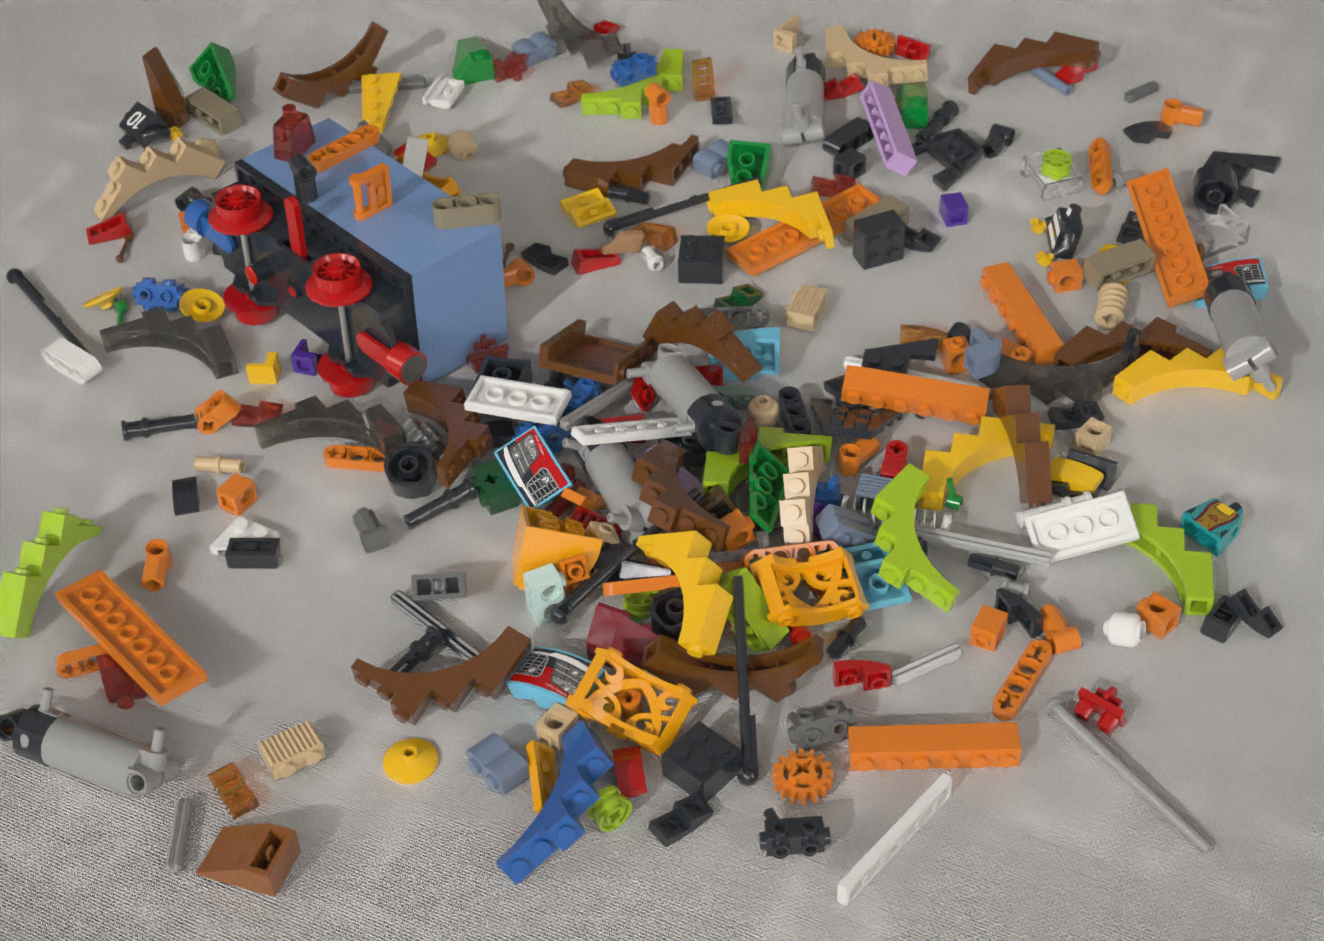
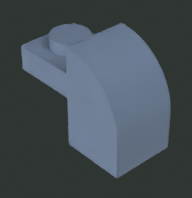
[964,326,1002,380]

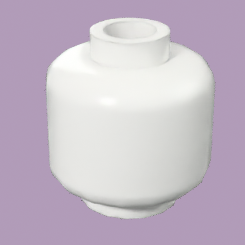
[1103,611,1146,648]

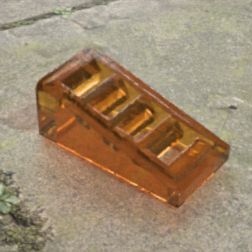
[692,57,715,102]
[633,222,678,251]

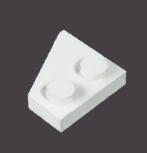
[209,516,280,555]

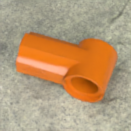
[645,82,671,126]
[1160,98,1204,128]
[503,258,535,288]
[838,437,881,476]
[141,539,173,592]
[1039,604,1081,655]

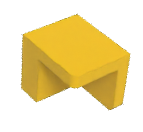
[246,352,281,384]

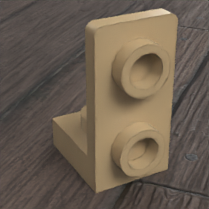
[773,14,799,54]

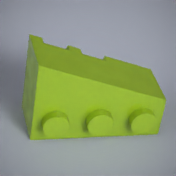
[718,567,790,653]

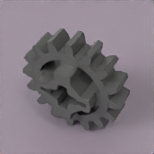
[402,416,446,461]

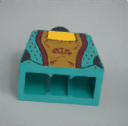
[1180,498,1243,557]

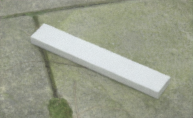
[571,417,691,446]
[837,773,952,906]

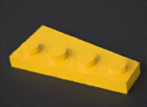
[362,72,402,133]

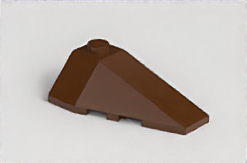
[142,47,190,129]

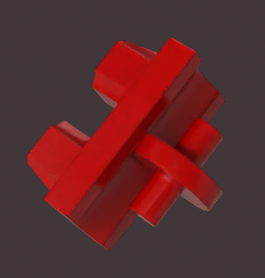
[894,34,932,60]
[1074,686,1127,735]

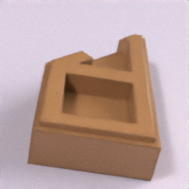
[601,230,644,254]

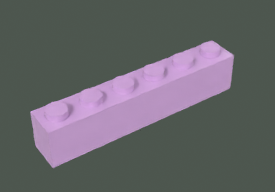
[860,80,917,176]

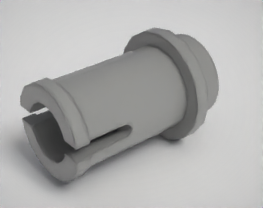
[1112,170,1139,189]

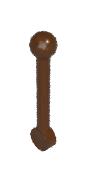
[115,234,133,263]
[503,243,515,268]

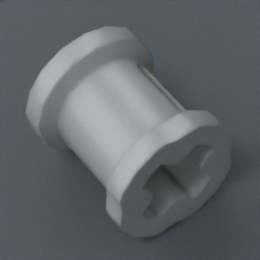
[1002,577,1031,601]

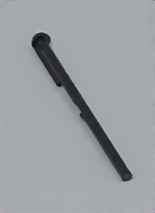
[603,176,762,236]
[6,268,93,356]
[550,487,702,625]
[733,576,759,786]

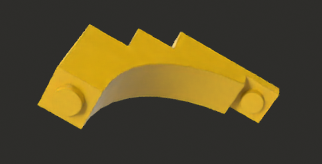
[706,179,835,249]
[1112,347,1283,405]
[917,416,1055,511]
[636,531,733,658]

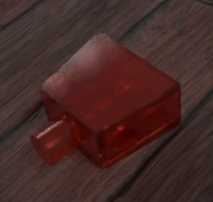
[273,104,316,162]
[96,654,148,710]

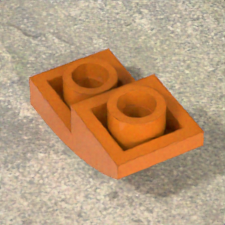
[558,553,593,599]

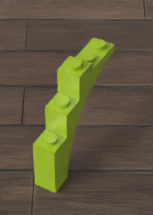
[581,49,684,119]
[702,426,832,497]
[870,463,960,613]
[1125,503,1214,616]
[0,507,102,638]

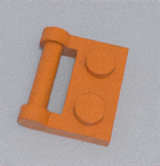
[349,162,393,221]

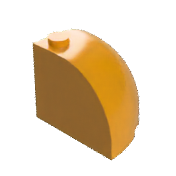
[512,505,603,591]

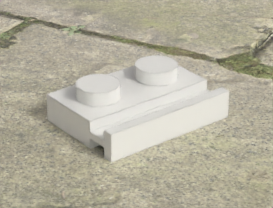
[422,77,464,109]

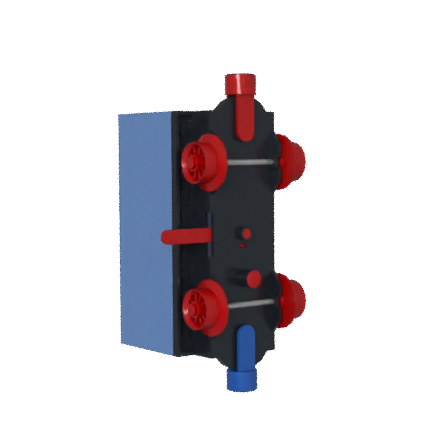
[184,118,508,398]

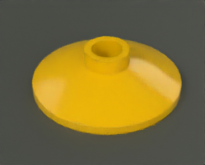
[417,132,449,157]
[706,214,750,242]
[82,286,124,310]
[179,288,225,322]
[383,738,439,784]

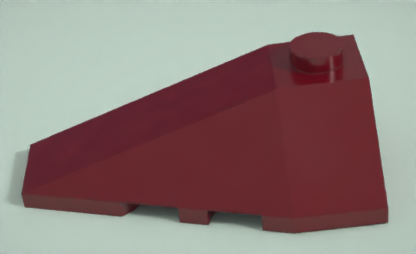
[586,602,678,670]

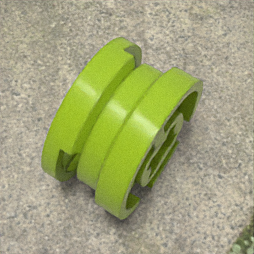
[1041,149,1072,181]
[622,590,659,619]
[586,785,632,832]

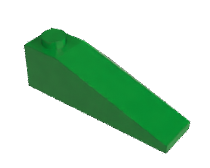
[452,36,495,85]
[189,42,236,103]
[895,81,928,129]
[726,140,773,192]
[749,441,789,534]

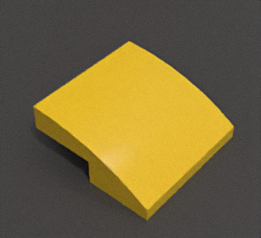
[560,188,617,228]

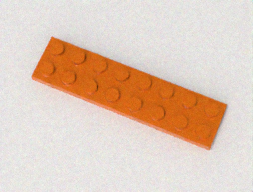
[1126,167,1209,308]
[726,183,882,277]
[55,569,208,707]

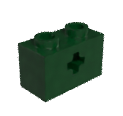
[469,459,518,515]

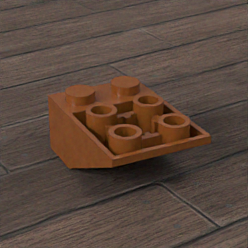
[196,823,301,897]

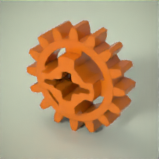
[853,28,896,57]
[772,748,834,805]

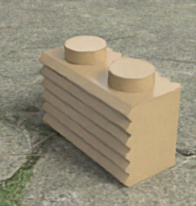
[784,284,827,332]
[258,720,326,780]

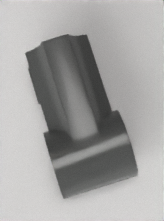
[352,507,391,554]

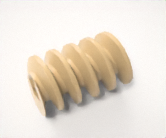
[1094,283,1128,330]

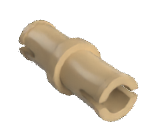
[194,455,246,474]

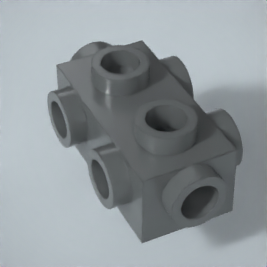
[787,700,856,751]

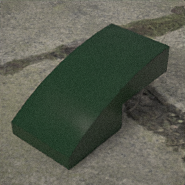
[713,284,763,316]

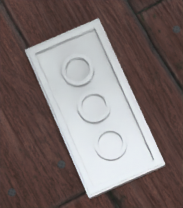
[464,375,571,426]
[1024,491,1140,566]

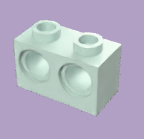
[523,563,567,626]

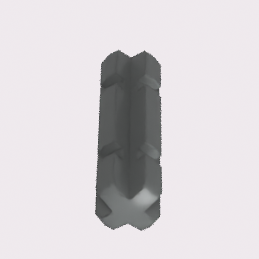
[1124,81,1159,103]

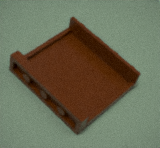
[538,319,655,386]

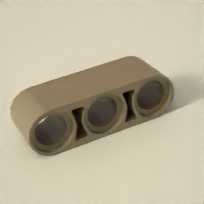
[432,193,502,229]

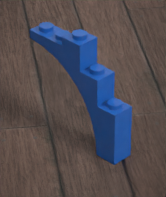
[496,720,614,885]

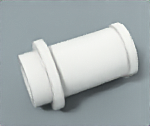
[641,246,664,271]

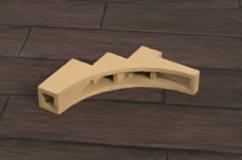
[825,25,928,87]
[93,137,225,221]
[779,446,825,562]

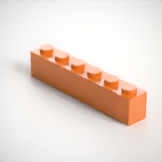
[980,262,1064,368]
[841,364,990,425]
[848,722,1021,771]

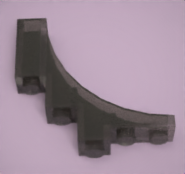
[537,0,624,68]
[99,306,239,380]
[969,351,1129,405]
[254,395,407,457]

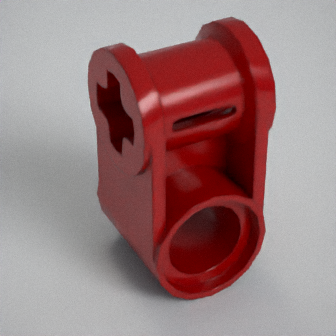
[880,440,908,479]

